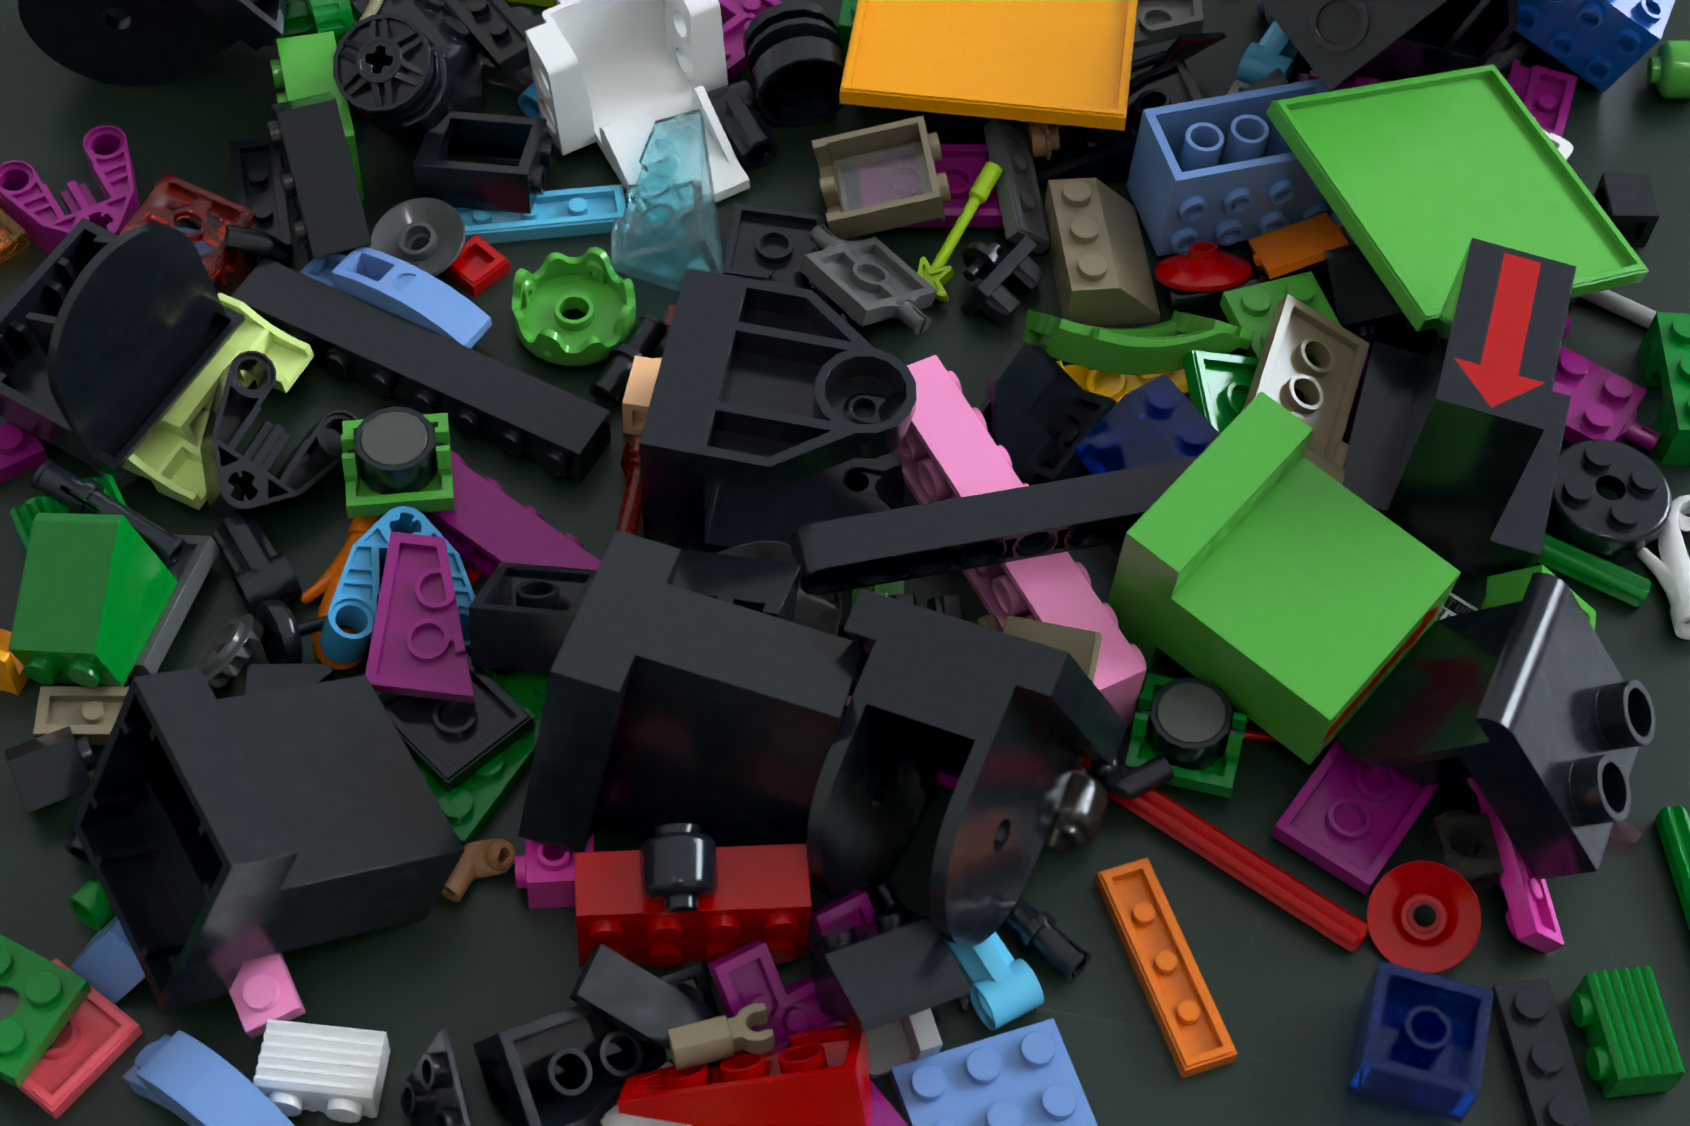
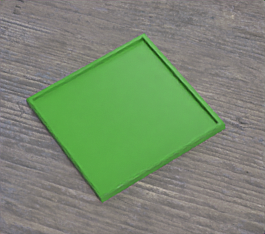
[1266,64,1649,332]

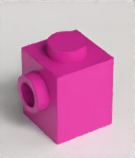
[515,835,594,909]

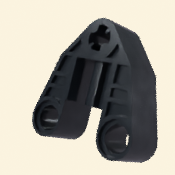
[200,351,359,518]

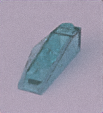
[611,109,723,291]

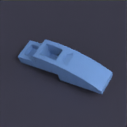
[300,246,492,349]

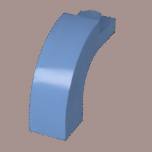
[122,1030,295,1126]

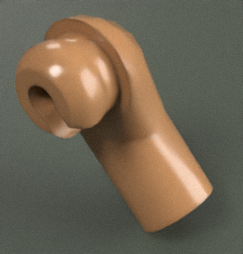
[440,838,517,902]

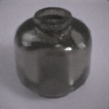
[1044,766,1109,852]

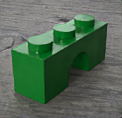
[1639,312,1690,466]

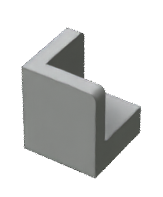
[866,1008,943,1078]

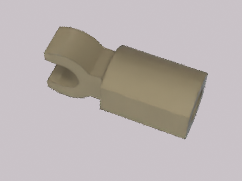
[667,1003,775,1071]

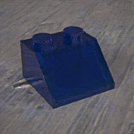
[1075,374,1220,475]

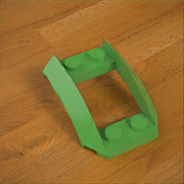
[1023,309,1255,375]

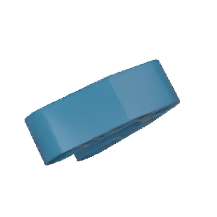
[319,506,475,664]

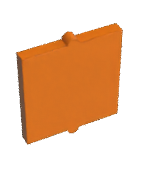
[1248,212,1349,279]

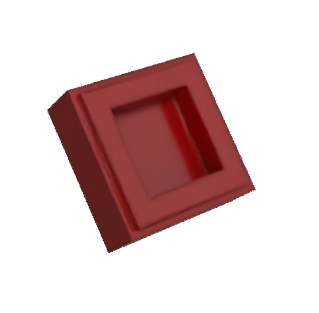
[443,234,510,298]

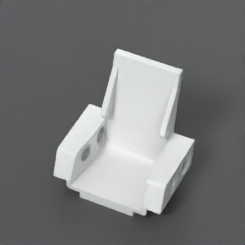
[525,0,750,231]

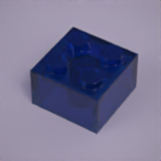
[1347,960,1494,1123]

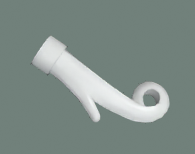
[1637,494,1690,640]

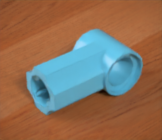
[1236,20,1300,85]
[943,931,1044,1031]

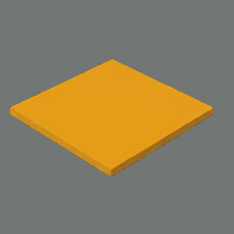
[840,0,1138,131]

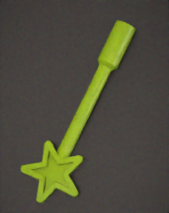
[917,162,1003,303]

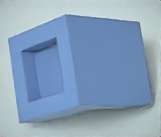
[70,916,146,1004]

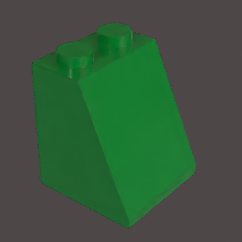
[8,513,178,688]

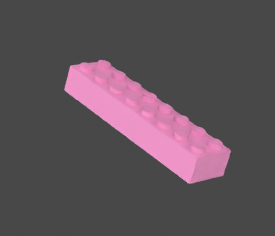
[893,355,1147,726]

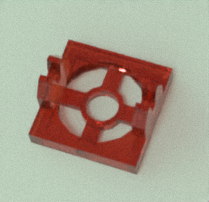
[120,173,256,285]

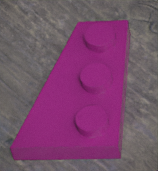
[365,531,475,704]

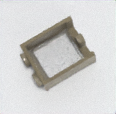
[812,115,951,240]

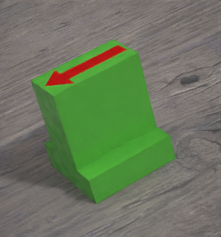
[1107,391,1461,765]

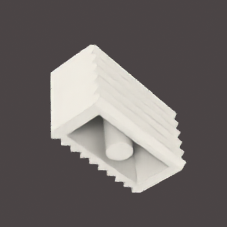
[253,1019,390,1123]

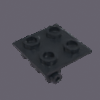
[401,1029,472,1126]

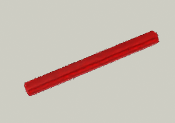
[1078,758,1369,952]

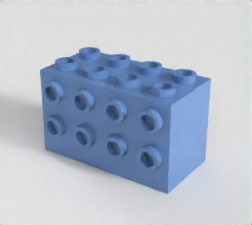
[1126,78,1333,257]

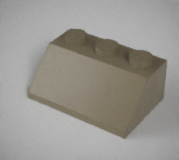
[1044,177,1160,326]

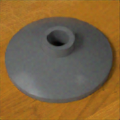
[370,197,465,277]

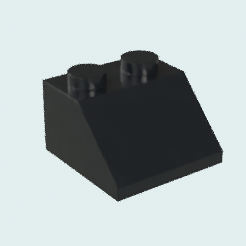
[1324,244,1434,351]
[469,562,597,677]
[804,905,971,1033]

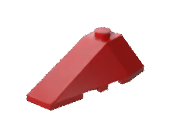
[617,1025,873,1126]

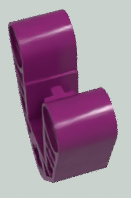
[0,125,142,255]

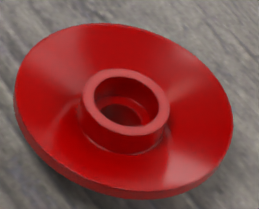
[1155,242,1252,292]
[1367,860,1482,974]

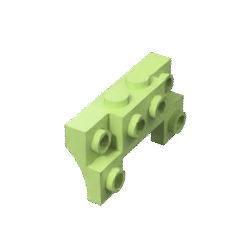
[122,292,315,510]

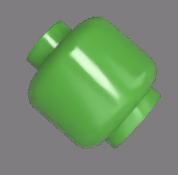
[1647,40,1690,99]

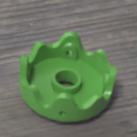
[512,247,636,366]

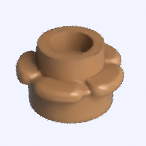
[1027,121,1060,161]

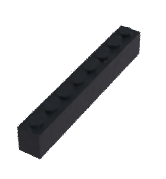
[231,257,611,484]

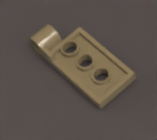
[1243,294,1370,484]

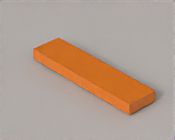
[1094,857,1238,1079]

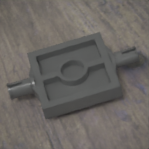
[800,224,937,335]

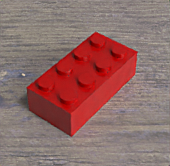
[575,844,811,968]

